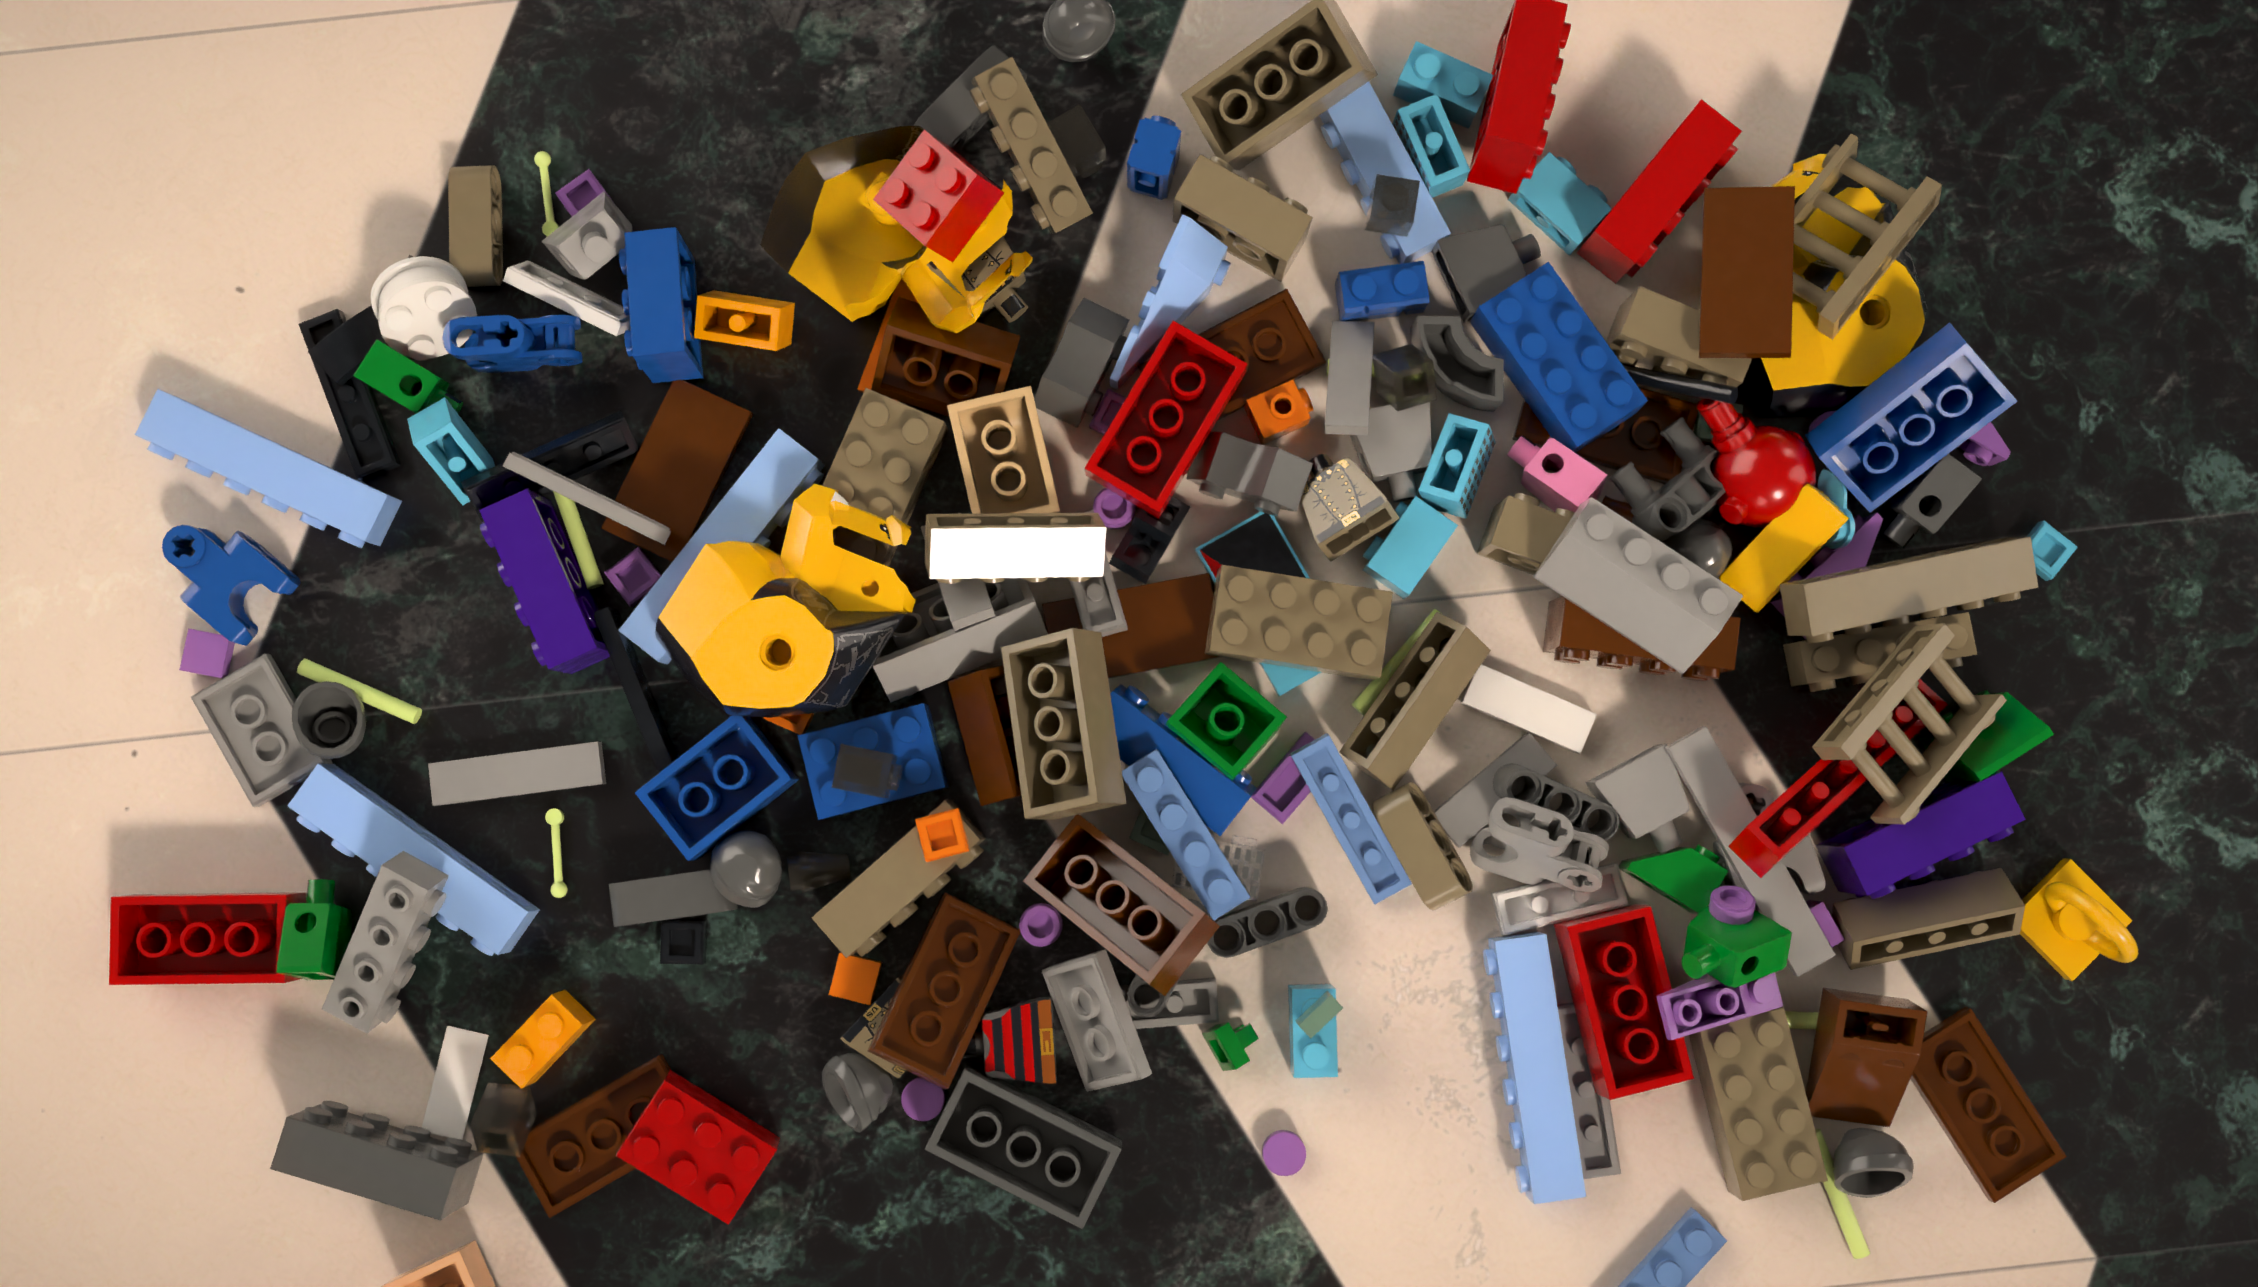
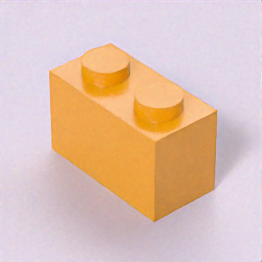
[694,290,795,351]
[490,990,596,1089]

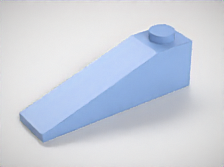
[1110,214,1231,390]

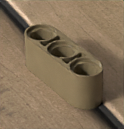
[448,165,503,287]
[1373,782,1473,911]

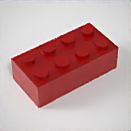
[1467,0,1571,194]
[1577,99,1742,284]
[1084,320,1247,519]
[109,892,306,985]
[1554,904,1694,1100]

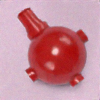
[1697,399,1816,528]

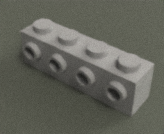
[322,851,449,1034]

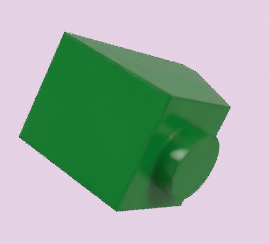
[1619,845,1728,915]

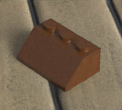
[871,297,1021,416]
[948,666,1022,806]

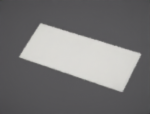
[422,1025,489,1140]

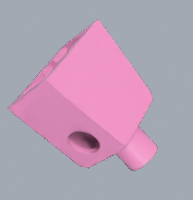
[1507,435,1607,512]

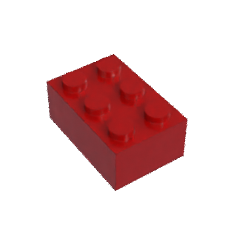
[616,1070,780,1225]

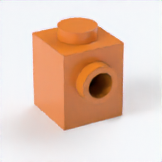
[1244,380,1313,445]

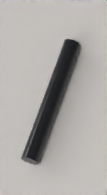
[1622,364,1738,404]

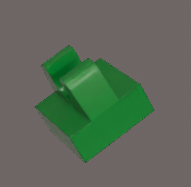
[1202,1022,1259,1071]

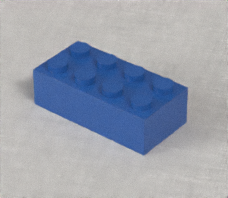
[1470,262,1648,453]
[1805,322,2017,513]

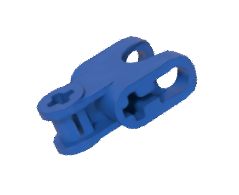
[442,315,583,373]
[162,525,301,646]

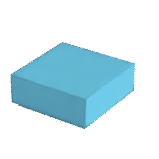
[2027,520,2077,581]

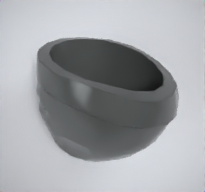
[1042,0,1116,62]
[1662,518,1733,579]
[292,681,366,759]
[710,830,782,908]
[822,1053,894,1133]
[1833,1128,1914,1198]

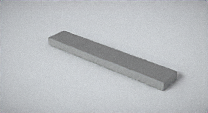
[1665,726,1836,977]

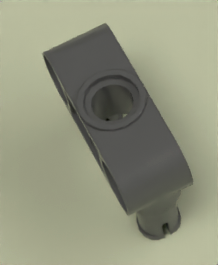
[1609,417,1725,542]

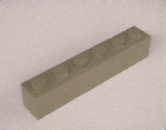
[1780,537,2038,643]

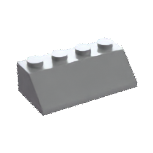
[1533,497,1743,674]
[873,578,1048,702]

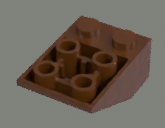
[1806,988,1928,1127]

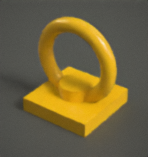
[2020,858,2138,981]

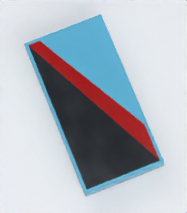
[1195,512,1321,697]

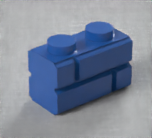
[1127,116,1181,200]
[1335,261,1430,321]

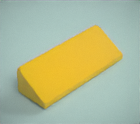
[1719,484,1849,613]

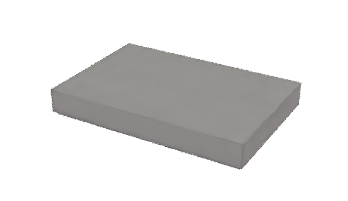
[191,654,333,807]
[1042,949,1152,1092]

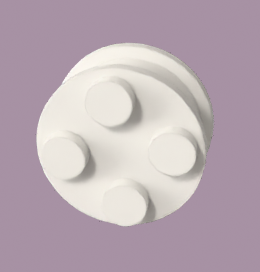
[371,255,477,361]

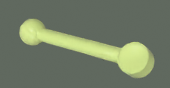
[534,151,560,236]
[545,808,568,898]

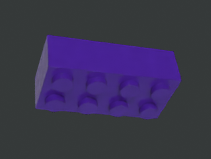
[479,489,610,674]
[1815,771,2026,899]

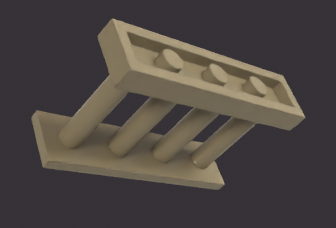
[1793,134,1942,340]
[1812,623,2007,825]

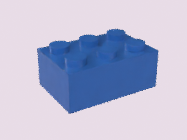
[619,227,703,383]
[797,703,949,820]
[635,716,799,861]

